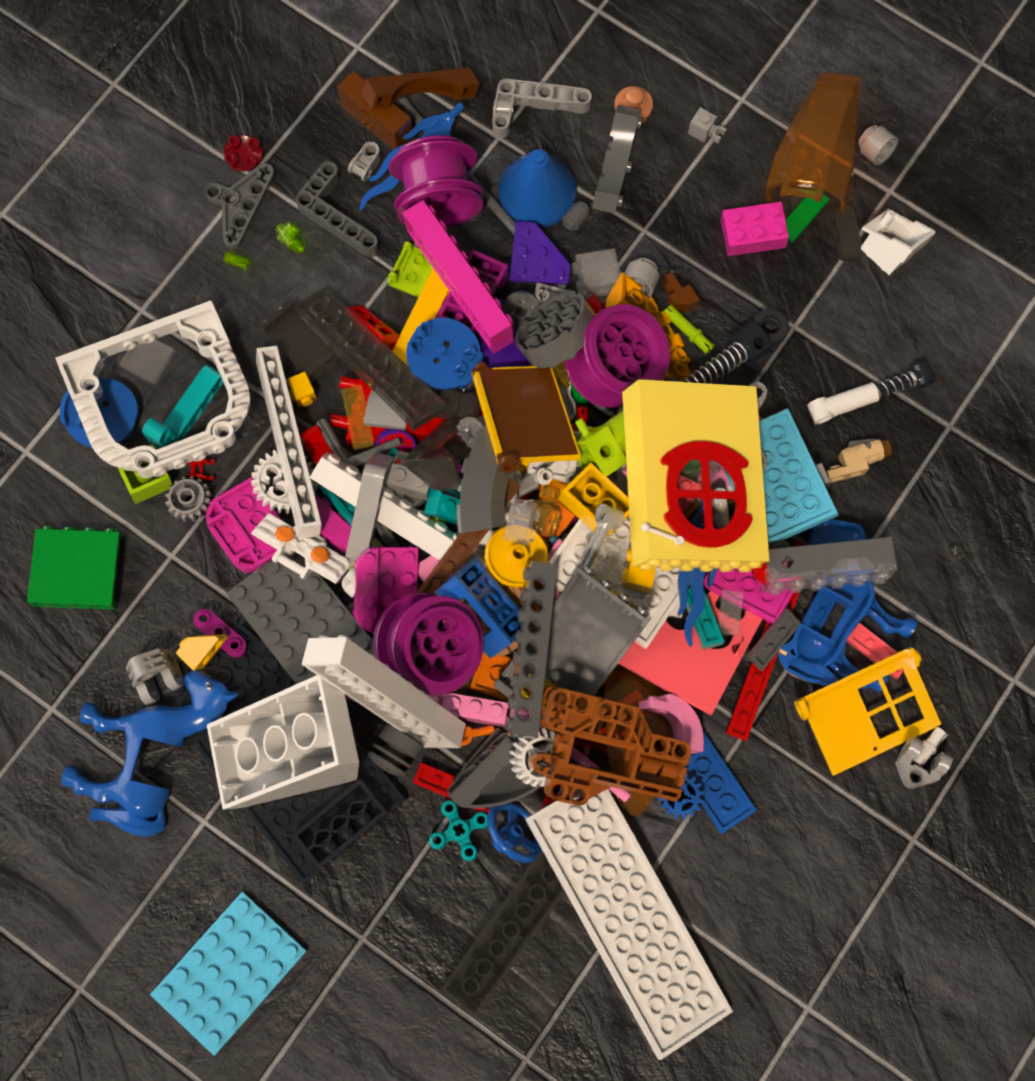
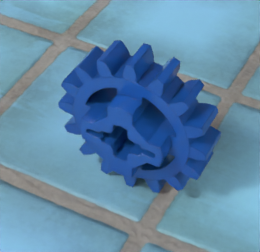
[658,773,704,820]

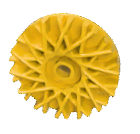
[484,525,548,589]

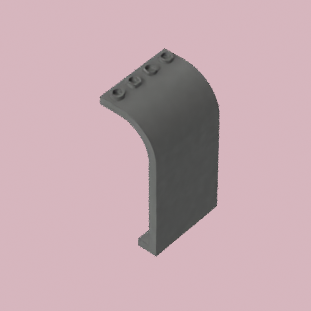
[492,564,652,735]

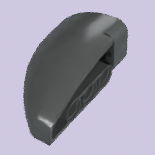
[446,715,547,808]

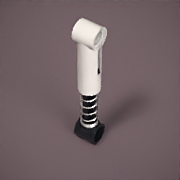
[807,361,936,424]

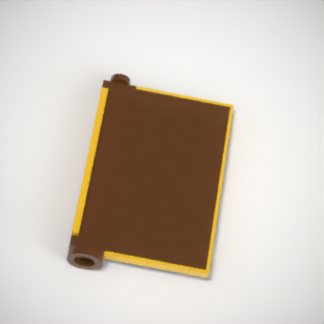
[471,362,581,473]

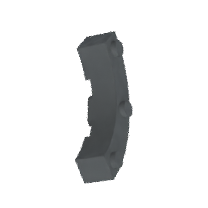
[592,105,643,214]

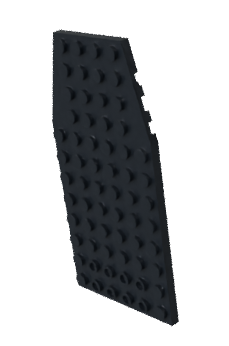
[172,618,406,885]

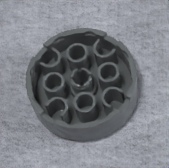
[515,291,596,368]

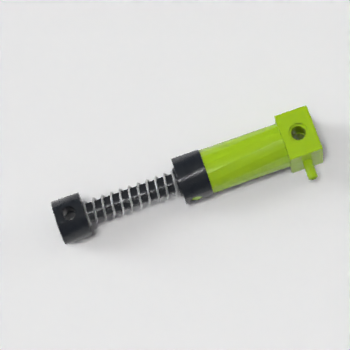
[575,323,772,477]

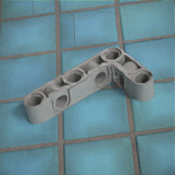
[492,79,592,138]

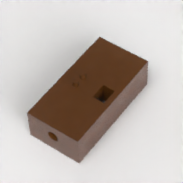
[337,71,412,150]

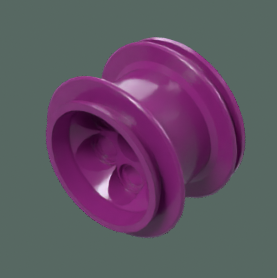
[388,136,484,227]
[564,304,670,408]
[373,593,484,695]

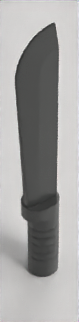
[342,438,401,467]

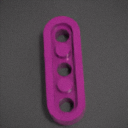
[193,609,247,658]

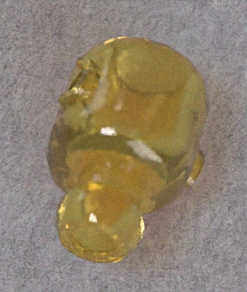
[524,485,563,537]

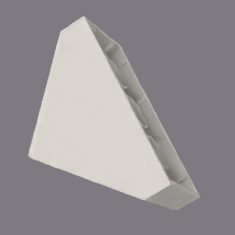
[207,675,359,810]

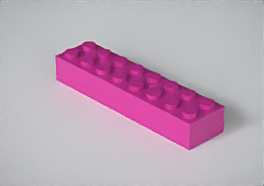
[402,200,515,354]

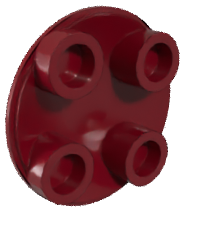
[223,135,263,172]

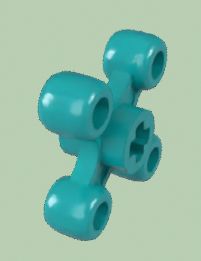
[429,800,488,862]

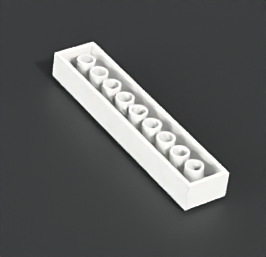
[302,635,465,748]

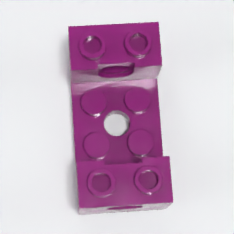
[436,249,508,338]

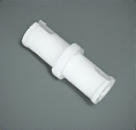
[912,727,947,768]

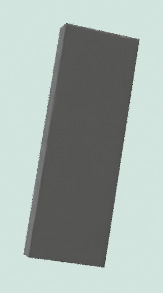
[746,609,801,671]

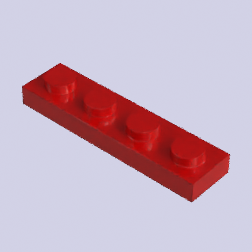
[412,763,491,814]

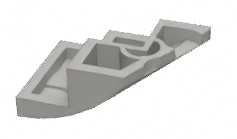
[364,377,415,430]

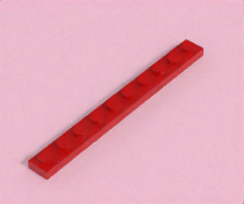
[726,540,808,742]

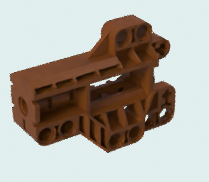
[528,686,691,806]

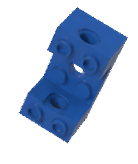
[434,557,530,658]

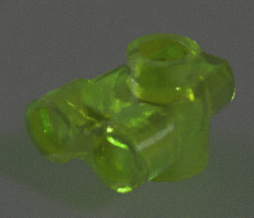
[276,221,304,254]

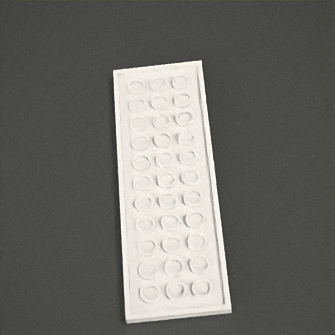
[525,789,733,1060]

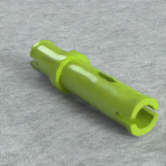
[664,304,714,354]

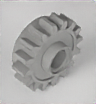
[165,476,212,522]

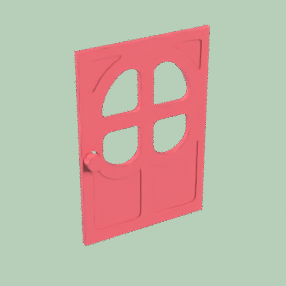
[618,591,762,715]

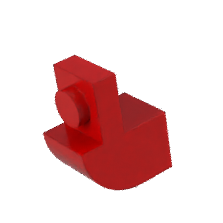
[299,425,333,467]

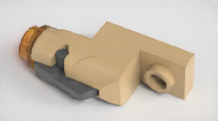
[826,439,892,483]

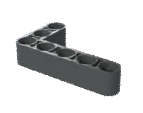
[296,161,379,257]

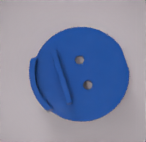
[406,318,483,390]
[60,378,139,448]

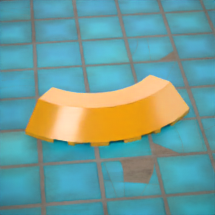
[606,272,694,382]

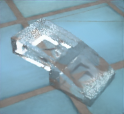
[718,589,744,636]

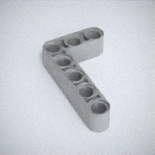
[345,452,395,562]

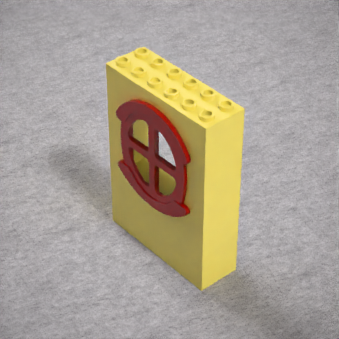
[622,379,769,572]

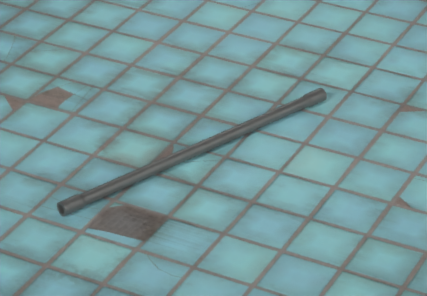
[395,96,571,289]

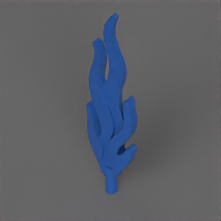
[360,102,465,211]
[677,500,718,647]

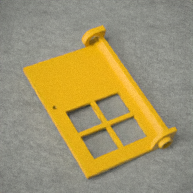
[794,647,942,776]

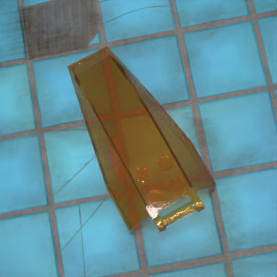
[766,72,861,215]

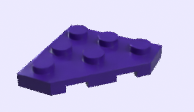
[510,222,571,285]

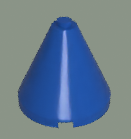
[498,149,577,228]

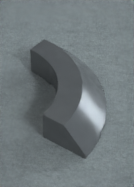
[457,424,511,533]

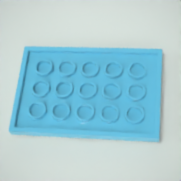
[723,409,839,546]
[150,892,307,1056]

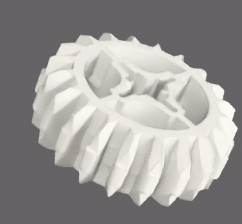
[509,727,556,787]

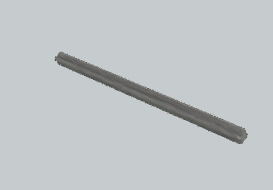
[316,418,422,591]

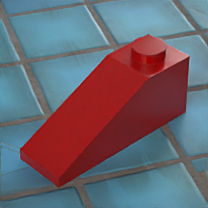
[346,305,399,359]

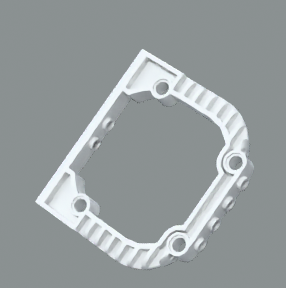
[55,301,250,478]

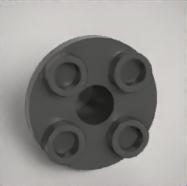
[501,291,540,329]

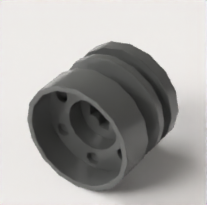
[366,723,424,779]

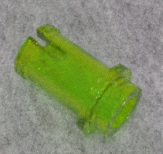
[223,250,251,271]

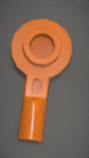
[461,725,494,746]

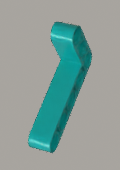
[142,365,223,449]

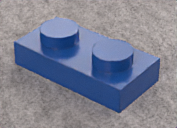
[801,589,836,633]

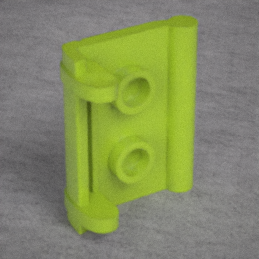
[387,241,433,297]

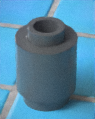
[562,201,590,231]

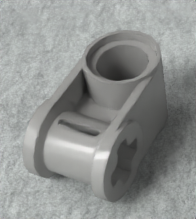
[348,142,381,182]

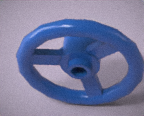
[487,802,543,863]

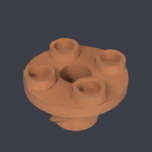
[614,86,653,123]

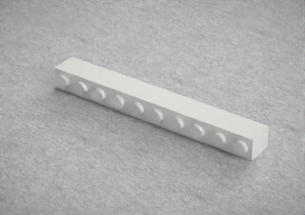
[256,346,322,539]
[310,452,487,567]

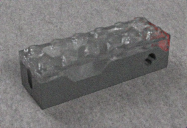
[751,537,897,595]

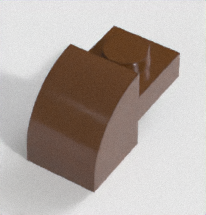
[663,272,700,312]

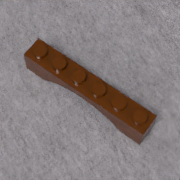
[362,67,480,110]

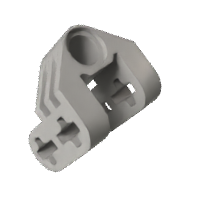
[126,648,184,706]
[895,737,953,789]

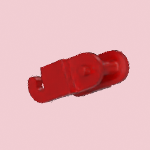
[188,459,215,481]

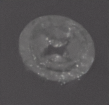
[456,417,484,447]

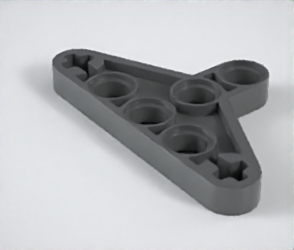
[204,163,275,250]

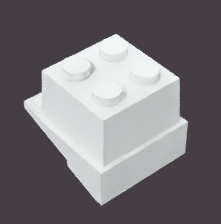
[860,209,936,275]

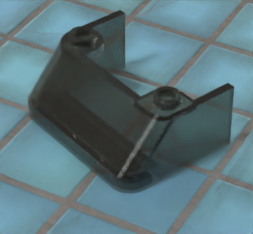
[403,416,486,491]

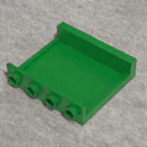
[27,526,124,610]

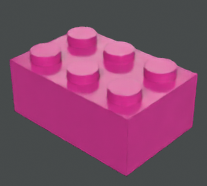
[721,202,789,256]

